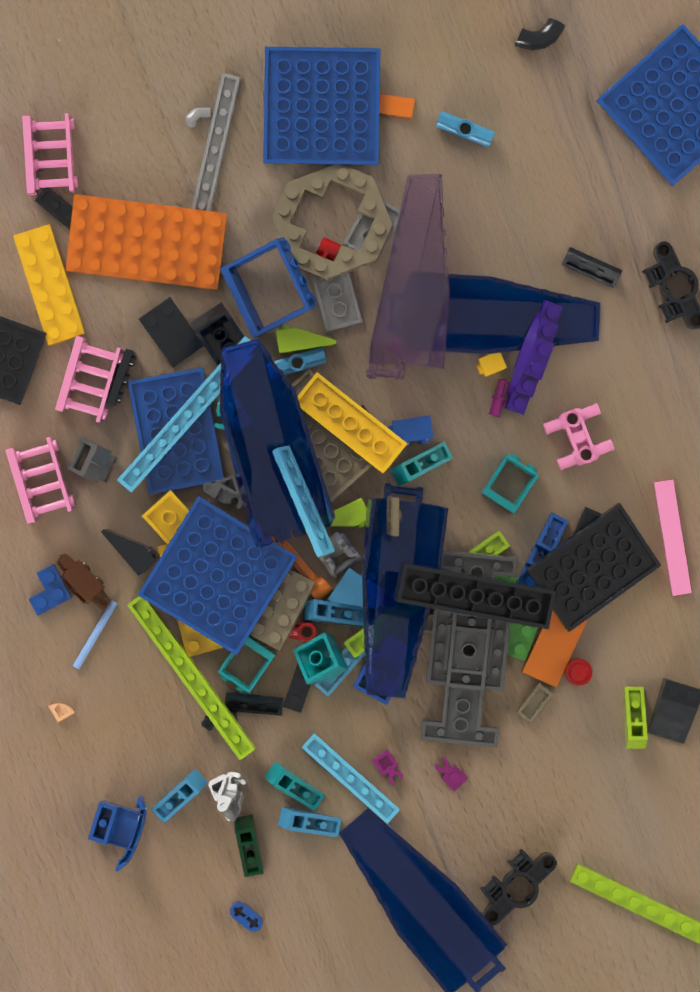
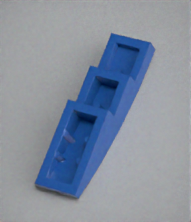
[516,513,569,586]

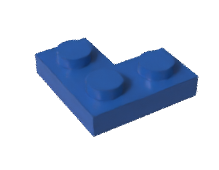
[29,564,72,616]

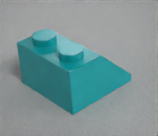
[293,632,348,684]

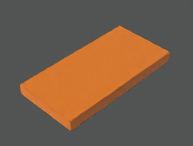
[521,610,588,688]

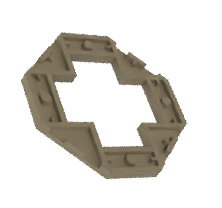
[272,164,393,281]

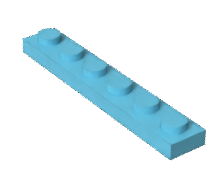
[272,446,335,557]
[301,733,400,824]

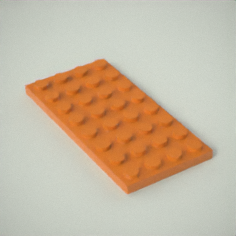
[65,194,227,290]

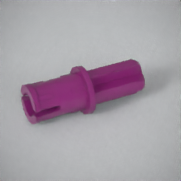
[488,379,509,417]

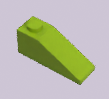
[276,325,336,354]
[320,497,371,528]
[624,687,648,749]

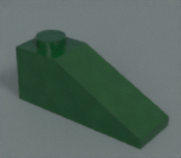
[234,814,263,877]

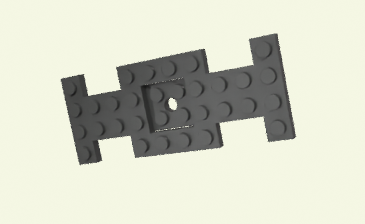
[421,550,517,748]

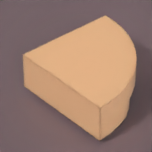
[48,703,75,723]

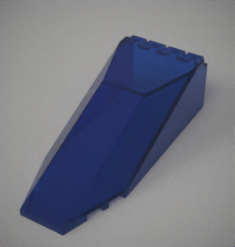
[219,339,335,548]

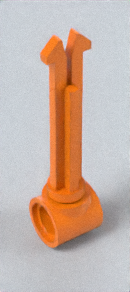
[268,527,333,600]

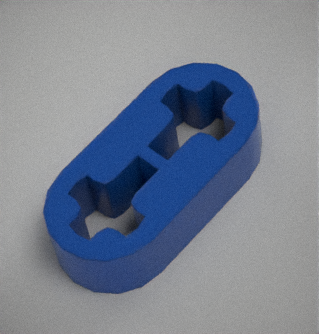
[230,901,263,932]

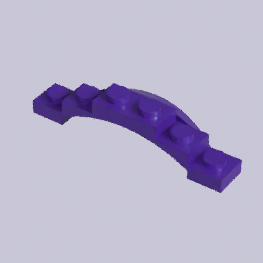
[505,300,563,415]

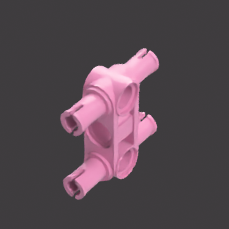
[543,403,615,471]

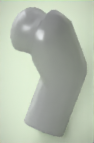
[185,108,211,128]

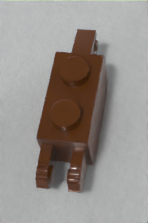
[57,553,111,610]

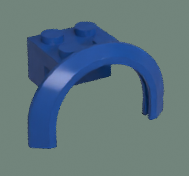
[88,796,147,872]

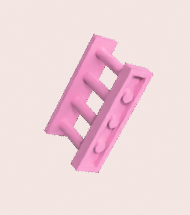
[22,113,78,195]
[55,336,124,423]
[5,437,75,524]

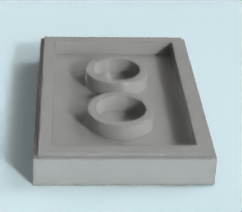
[343,201,404,263]
[311,272,363,333]

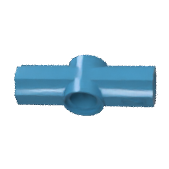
[435,111,495,148]
[267,347,327,379]

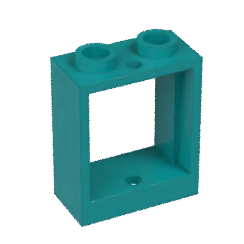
[481,453,539,514]
[218,636,276,694]

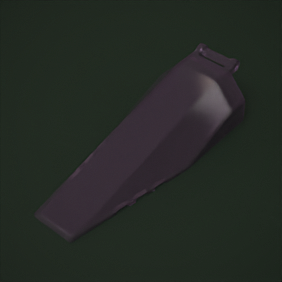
[366,174,449,380]

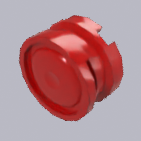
[565,658,593,686]

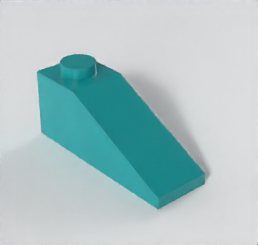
[390,441,453,486]
[265,761,326,811]

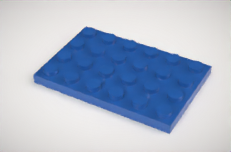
[128,367,224,495]

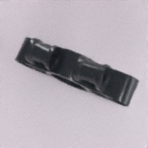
[642,241,700,330]
[480,848,557,925]

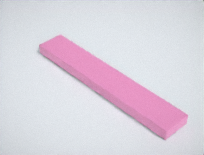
[654,479,692,596]

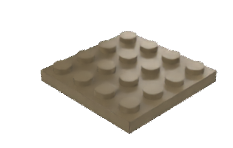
[250,569,316,651]

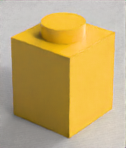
[476,350,507,378]

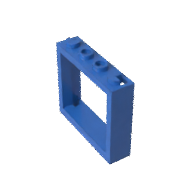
[220,237,317,338]

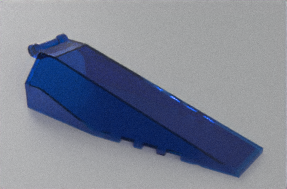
[388,272,600,354]
[362,483,449,698]
[339,809,509,992]

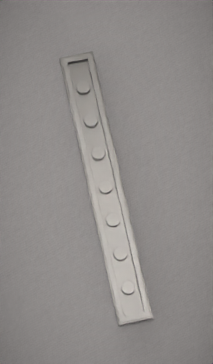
[191,73,241,211]

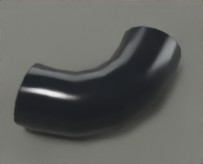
[515,18,565,51]

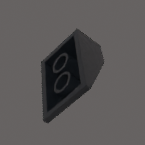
[139,297,204,367]
[190,302,244,366]
[101,529,159,576]
[647,678,700,744]

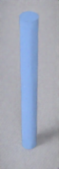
[73,600,118,669]

